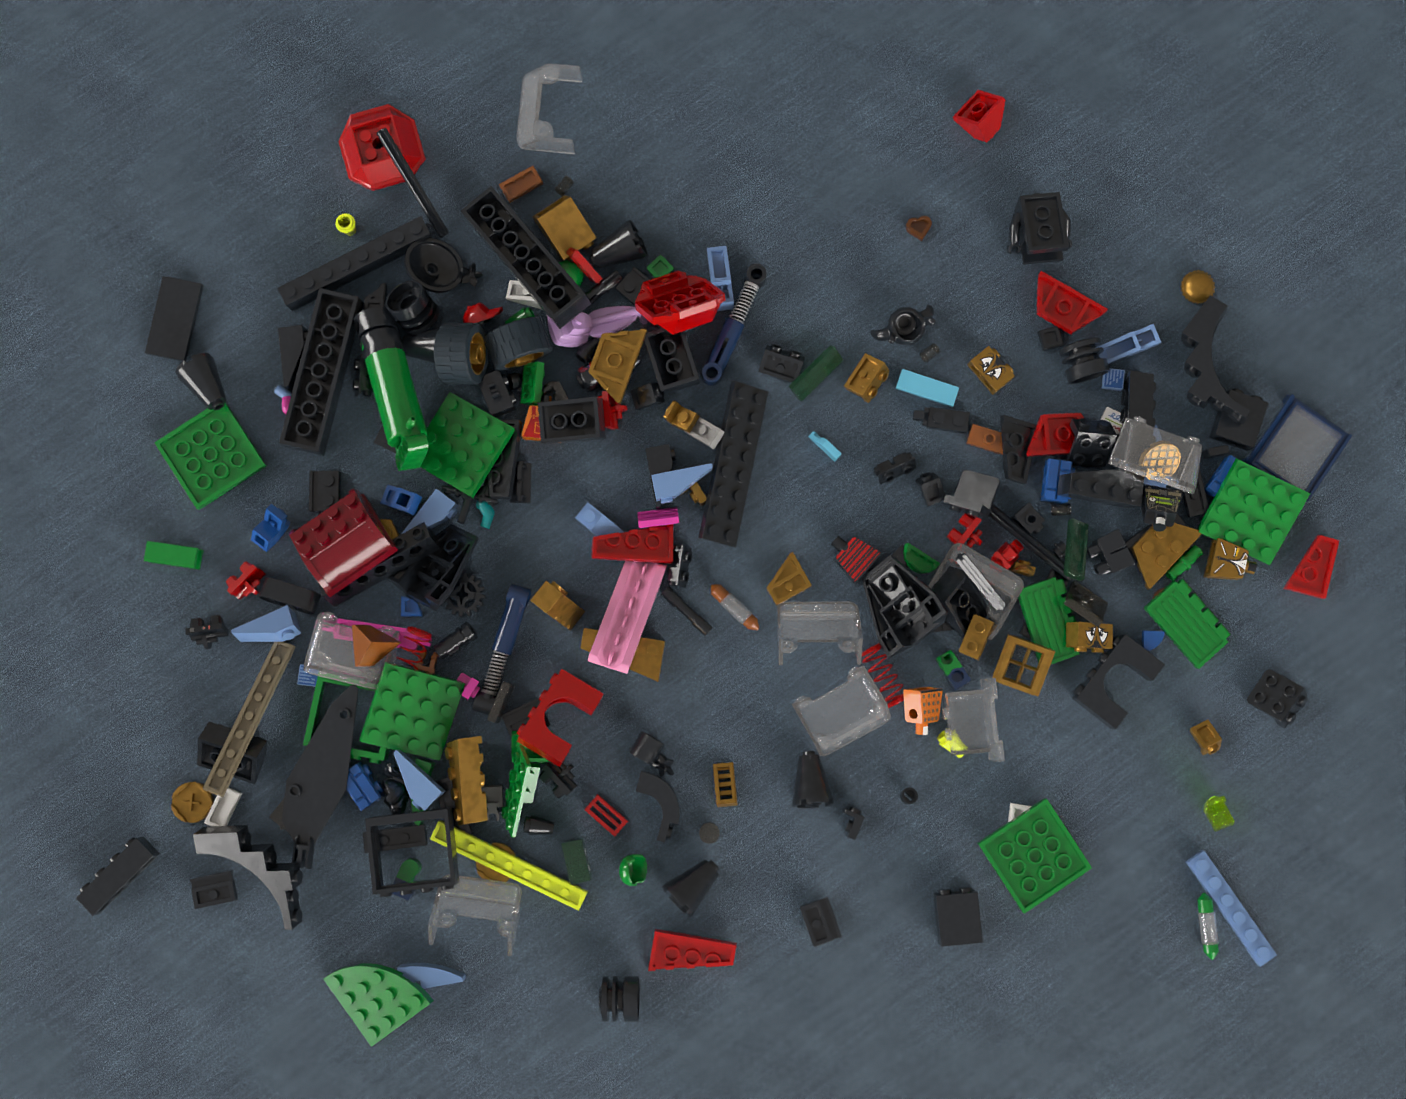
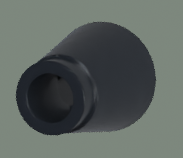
[575,337,600,365]
[523,815,554,835]

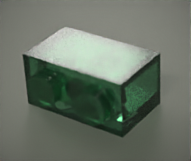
[561,837,592,885]

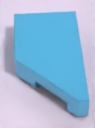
[808,431,841,462]

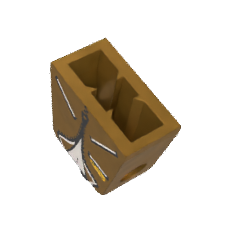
[1204,538,1257,580]

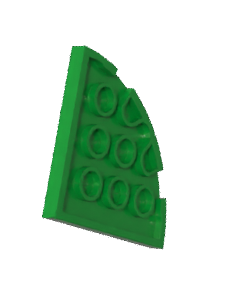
[324,963,434,1047]

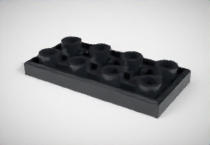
[145,276,204,361]

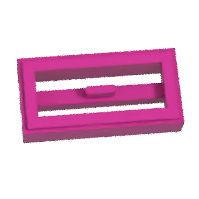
[637,507,679,528]

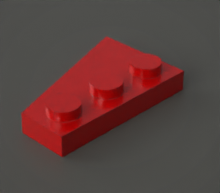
[1283,535,1340,599]

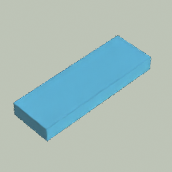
[895,369,959,407]

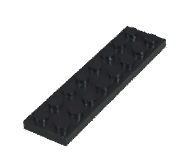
[698,381,768,547]

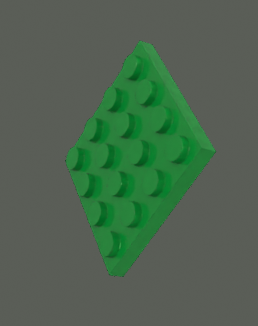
[420,392,516,498]
[154,402,267,510]
[1197,458,1310,565]
[359,661,465,761]
[977,798,1092,914]

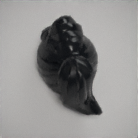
[382,762,409,814]

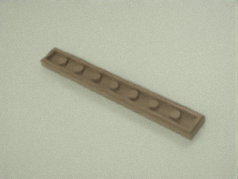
[202,641,296,797]

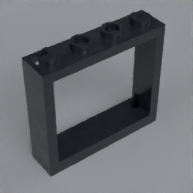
[365,807,460,897]

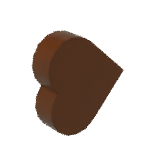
[906,216,932,241]

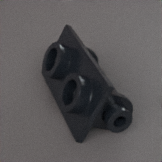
[352,353,373,396]
[873,452,916,484]
[510,461,532,503]
[667,545,692,588]

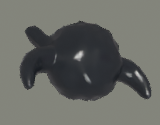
[870,304,936,345]

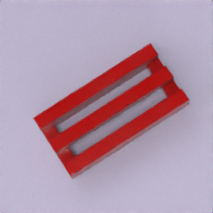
[566,247,603,283]
[584,794,628,837]

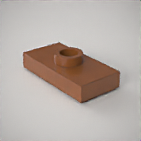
[499,166,543,203]
[966,424,1003,455]

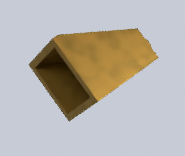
[532,195,596,260]

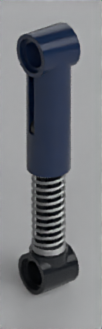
[702,263,767,386]
[472,584,532,716]

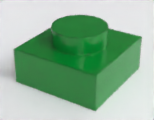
[646,254,674,278]

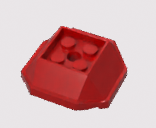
[338,104,426,191]
[635,270,726,335]

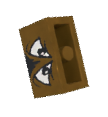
[967,346,1015,395]
[1066,622,1113,653]

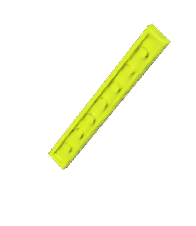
[430,820,588,911]

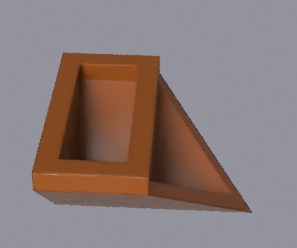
[352,625,401,667]

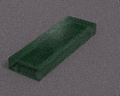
[788,345,843,402]
[1064,518,1089,581]

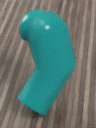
[476,501,495,529]

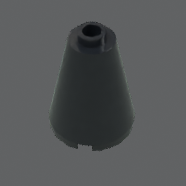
[590,220,648,268]
[401,328,439,363]
[175,353,227,411]
[792,751,834,809]
[662,860,719,917]

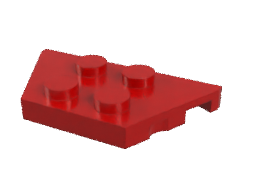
[1036,271,1108,334]
[1026,413,1084,456]

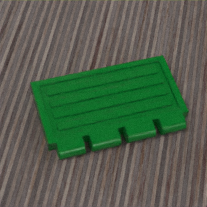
[1016,577,1080,664]
[1144,579,1231,669]

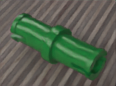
[1165,545,1203,581]

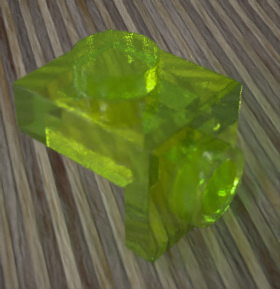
[1203,796,1235,832]

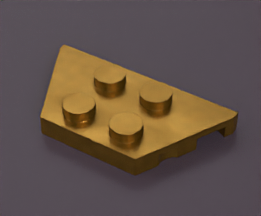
[588,329,647,404]
[1131,523,1201,590]

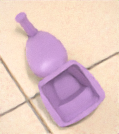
[547,306,649,347]

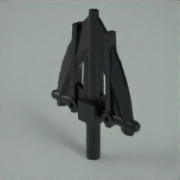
[442,475,499,524]

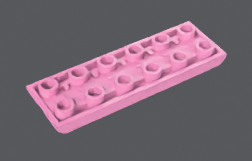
[588,561,667,674]

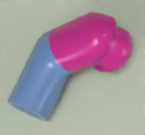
[274,385,292,414]

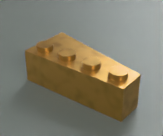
[530,581,585,630]
[580,628,665,682]
[445,736,488,826]

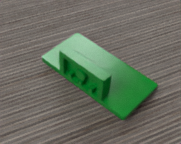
[501,745,540,837]

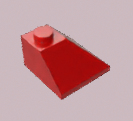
[952,90,1006,143]

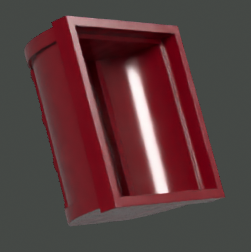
[289,488,398,597]

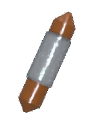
[711,584,759,630]

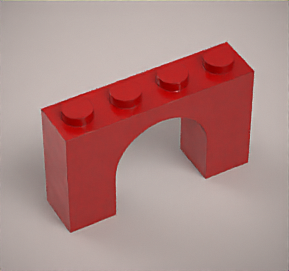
[517,669,604,767]

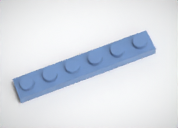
[1185,850,1277,967]

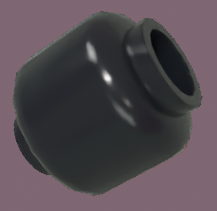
[576,362,601,391]

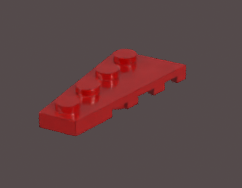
[592,524,673,564]
[648,929,737,971]

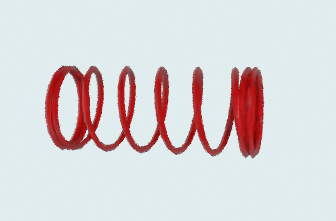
[396,626,432,670]
[858,643,904,708]

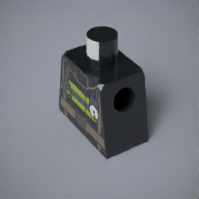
[1141,485,1183,532]

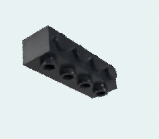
[76,836,160,916]

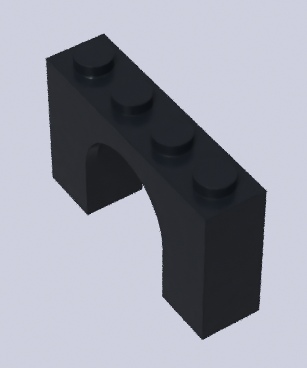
[1072,634,1165,729]

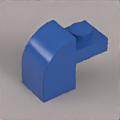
[380,485,422,516]
[251,504,290,552]

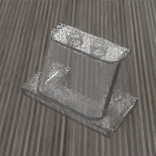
[943,678,1005,762]

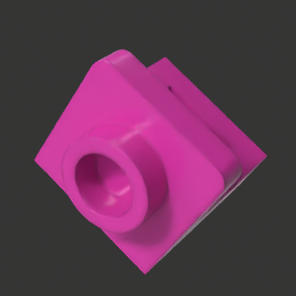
[457,673,480,700]

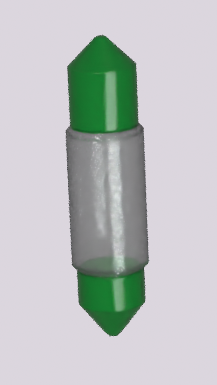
[1197,893,1219,960]

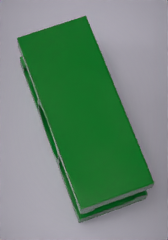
[143,541,203,570]

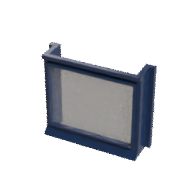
[1241,394,1353,502]

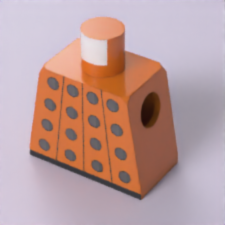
[903,687,942,735]

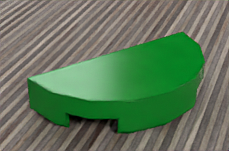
[903,543,940,574]

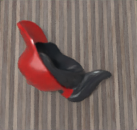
[463,303,503,326]

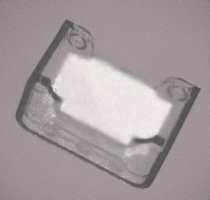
[1108,416,1203,494]
[303,612,400,689]
[792,665,891,756]

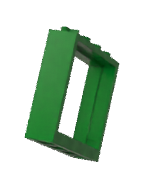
[303,672,390,764]

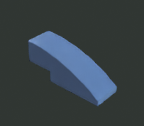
[707,246,734,311]
[1096,324,1162,364]
[397,963,466,989]

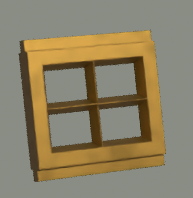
[991,634,1055,697]

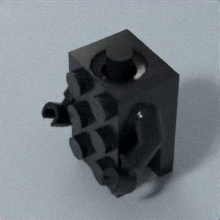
[1007,192,1072,265]

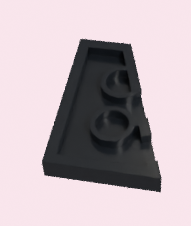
[1000,415,1037,484]

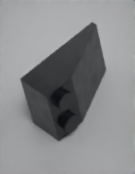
[538,397,606,443]
[932,566,990,639]

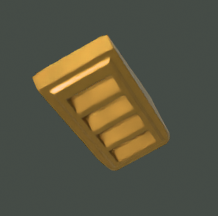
[713,762,738,807]

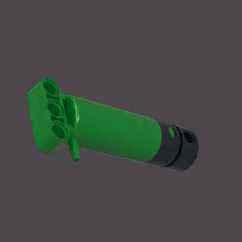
[354,307,428,471]

